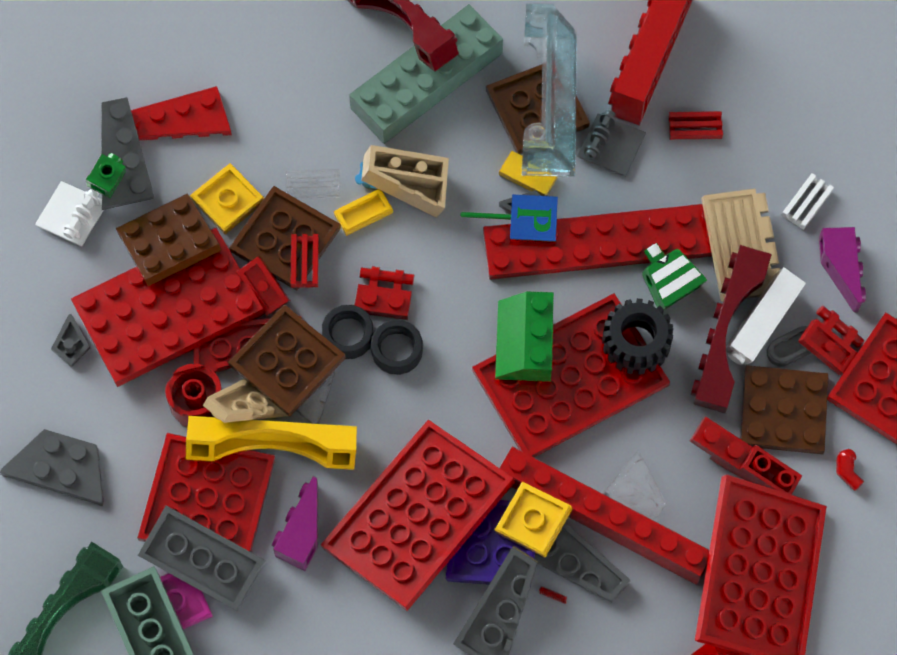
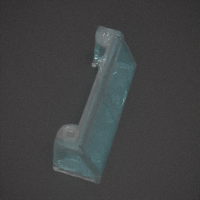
[522,4,577,177]

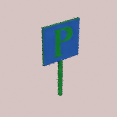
[460,194,558,242]

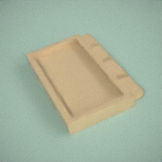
[701,189,780,302]

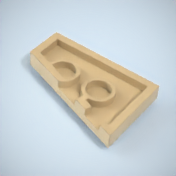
[203,379,288,423]

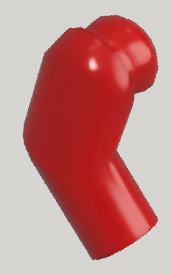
[836,449,864,491]

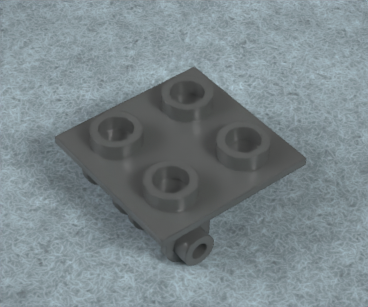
[577,110,646,177]

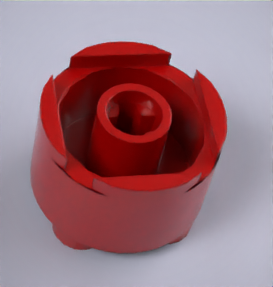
[165,363,222,427]

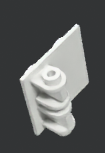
[35,181,104,247]

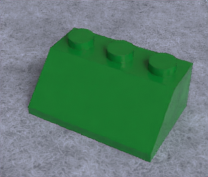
[495,291,554,381]

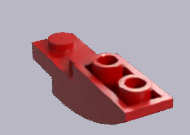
[690,417,802,495]

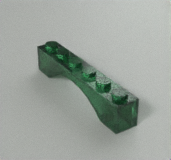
[8,541,123,655]

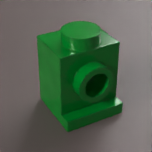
[86,153,126,199]

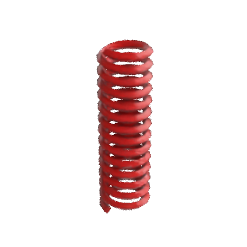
[539,586,567,604]

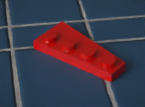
[131,86,232,141]
[193,316,301,373]

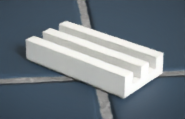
[782,173,834,230]

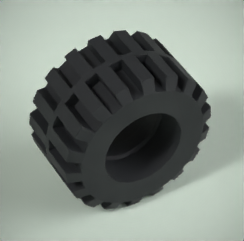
[602,298,674,375]

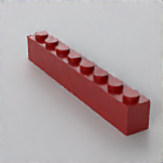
[500,446,709,585]

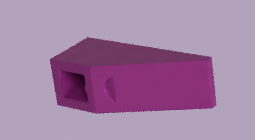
[818,227,866,312]
[272,476,318,571]

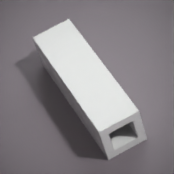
[726,267,806,366]

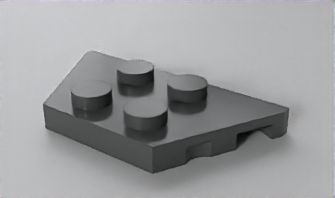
[0,429,104,506]

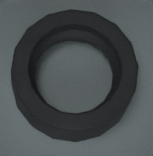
[322,305,374,359]
[371,320,423,375]

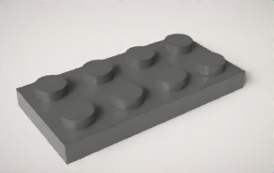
[138,506,266,611]

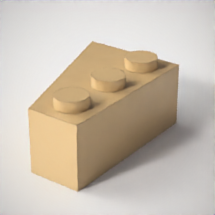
[362,145,449,218]

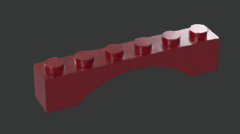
[347,0,459,72]
[690,245,772,414]

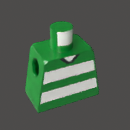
[642,243,707,310]

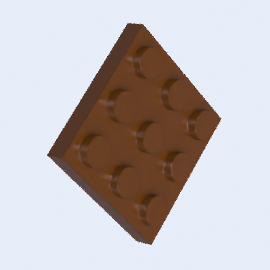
[486,58,590,154]
[229,186,341,291]
[116,193,221,286]
[228,304,346,417]
[740,365,828,455]

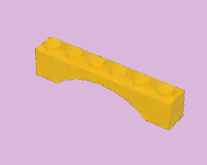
[186,416,357,470]

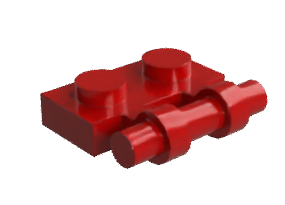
[354,266,415,320]
[798,305,864,375]

